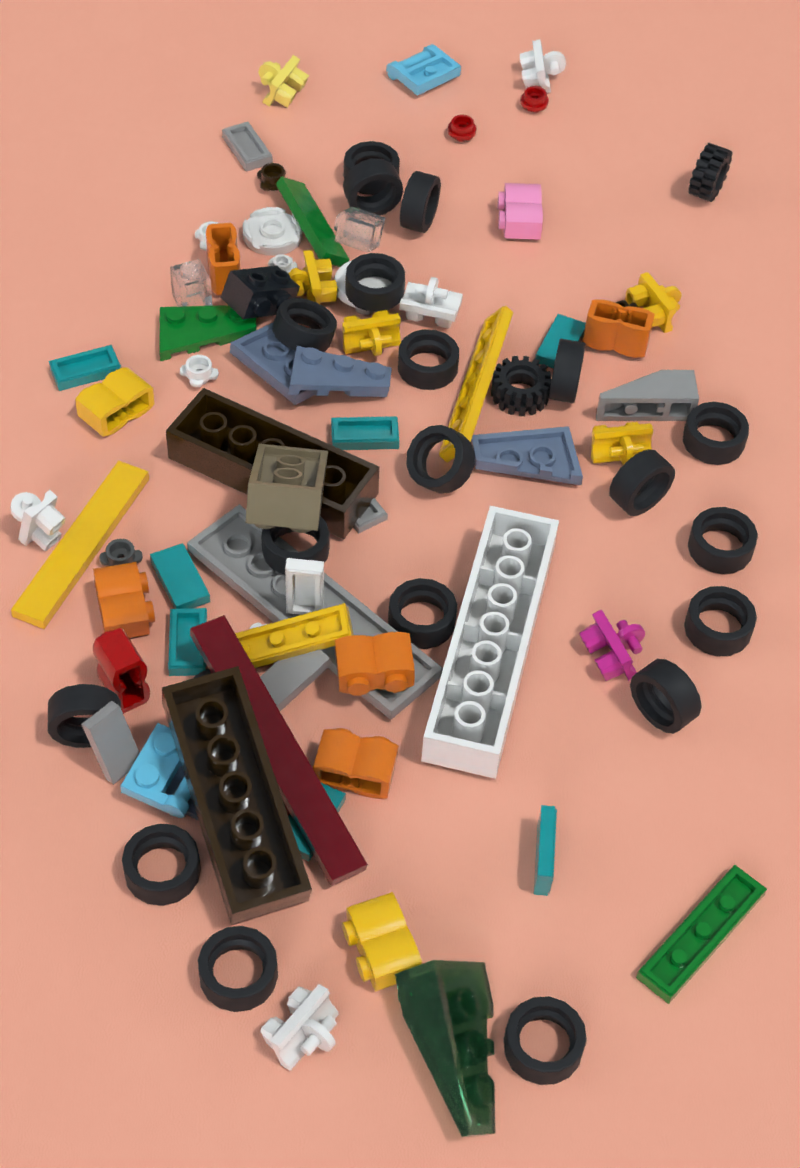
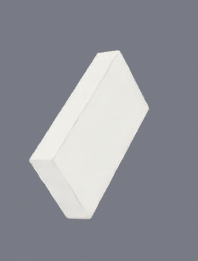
[285,558,324,615]

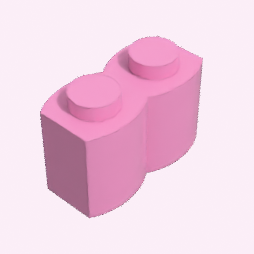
[498,183,543,240]

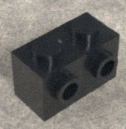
[220,266,300,319]

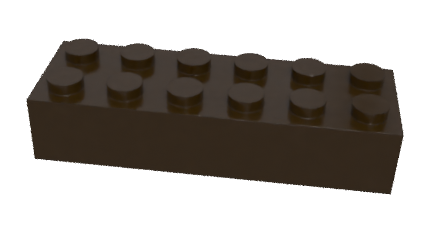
[166,388,380,539]
[162,666,312,925]

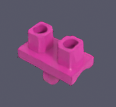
[579,609,645,681]

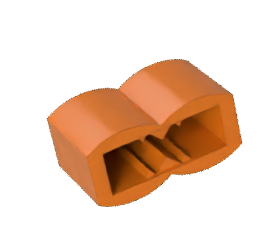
[206,223,241,295]
[583,299,655,358]
[93,562,155,638]
[335,632,415,696]
[313,728,399,799]

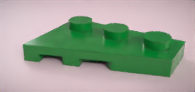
[160,305,256,362]

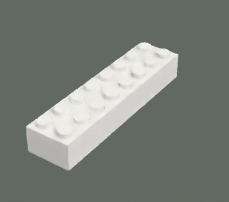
[421,506,559,779]

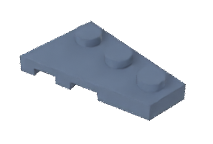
[230,323,316,405]
[287,346,392,397]
[471,426,583,485]

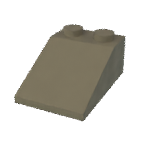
[245,444,328,533]

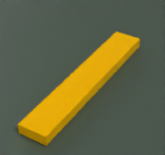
[439,305,513,463]
[11,460,149,629]

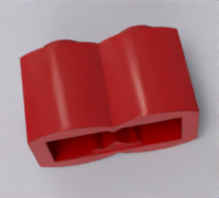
[93,627,150,714]

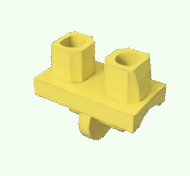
[258,55,309,108]

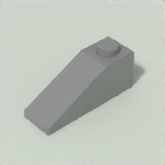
[596,370,699,421]

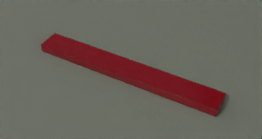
[190,615,368,886]

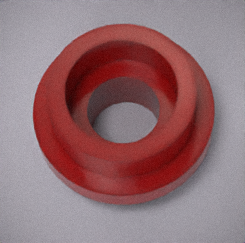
[520,86,549,112]
[448,115,477,141]

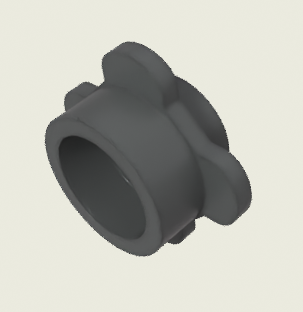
[99,539,143,566]

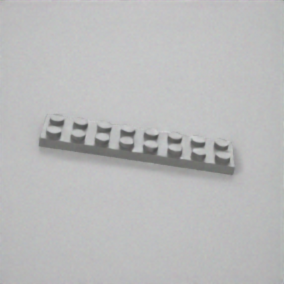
[187,504,443,720]

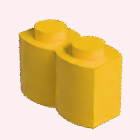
[75,367,155,436]
[342,892,422,992]

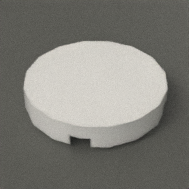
[243,207,303,256]

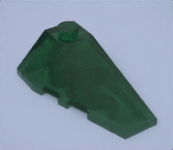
[395,960,495,1137]

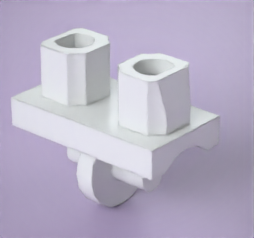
[519,39,566,93]
[399,277,463,329]
[10,490,66,552]
[261,984,339,1071]

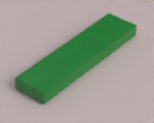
[276,176,350,267]
[636,865,767,1004]

